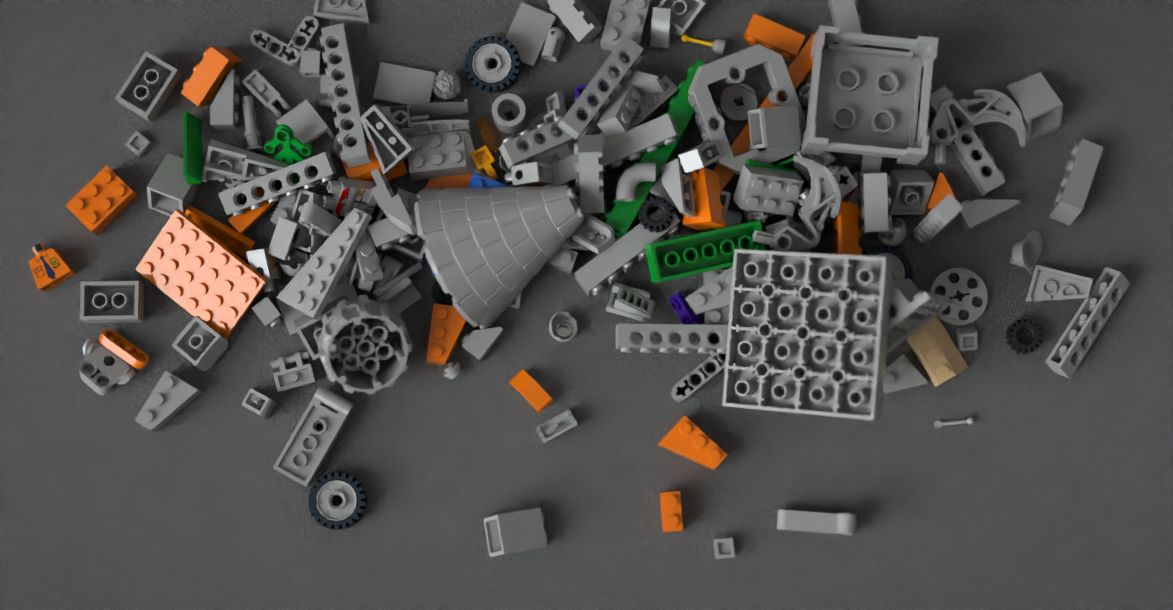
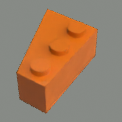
[181,46,243,106]
[682,167,727,230]
[658,415,728,470]

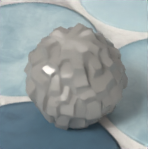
[432,70,461,99]

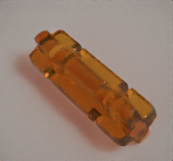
[477,117,499,154]

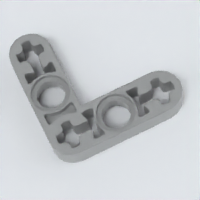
[250,16,320,67]

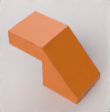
[509,369,553,413]

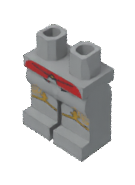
[322,176,377,216]

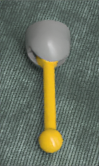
[681,34,726,55]

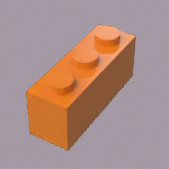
[743,13,805,61]

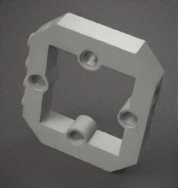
[688,44,807,175]

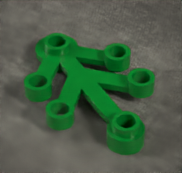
[264,124,315,184]

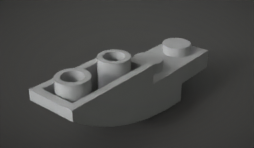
[543,92,578,160]
[370,168,417,235]

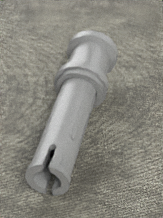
[241,96,263,154]

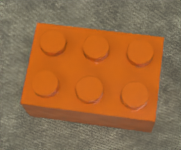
[65,165,138,236]

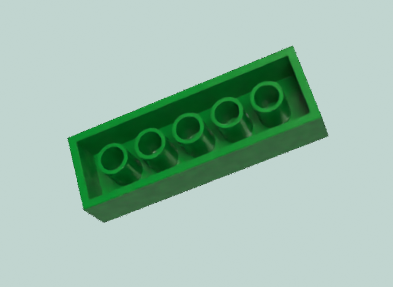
[644,220,766,283]

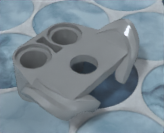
[79,338,136,395]

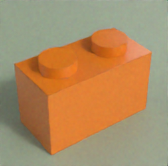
[660,491,683,532]

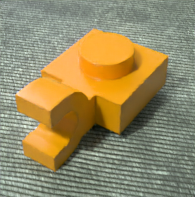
[469,145,498,179]

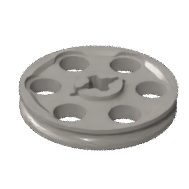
[929,268,988,326]

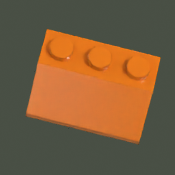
[339,140,408,182]
[833,201,862,256]

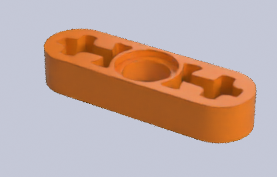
[98,329,149,369]

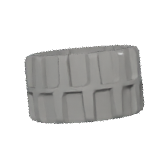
[316,295,413,395]

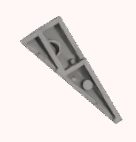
[202,139,300,182]

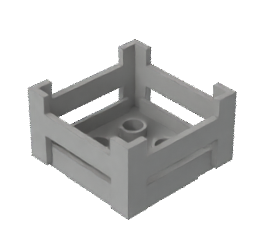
[801,25,938,165]

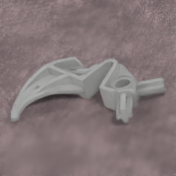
[915,89,1025,165]
[752,156,841,252]

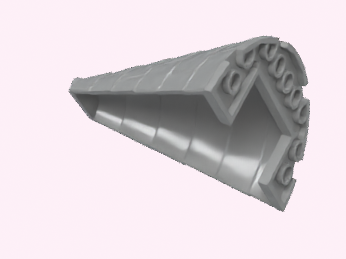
[415,185,585,330]

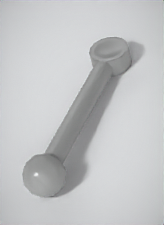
[934,417,974,428]

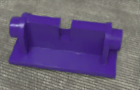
[669,290,703,325]

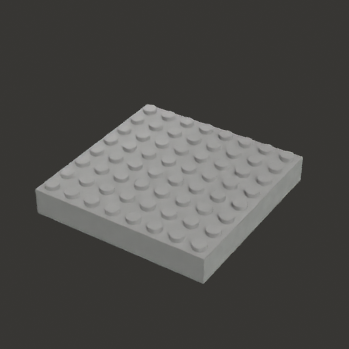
[722,249,893,420]

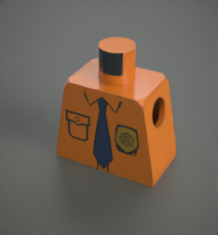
[29,243,76,292]

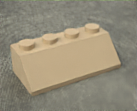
[907,315,969,387]

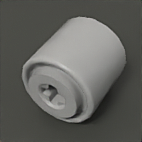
[492,93,527,134]

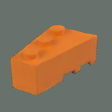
[426,304,468,366]

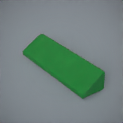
[183,111,202,185]

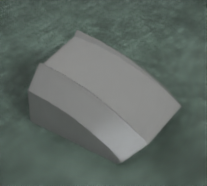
[657,0,708,35]
[171,316,228,371]

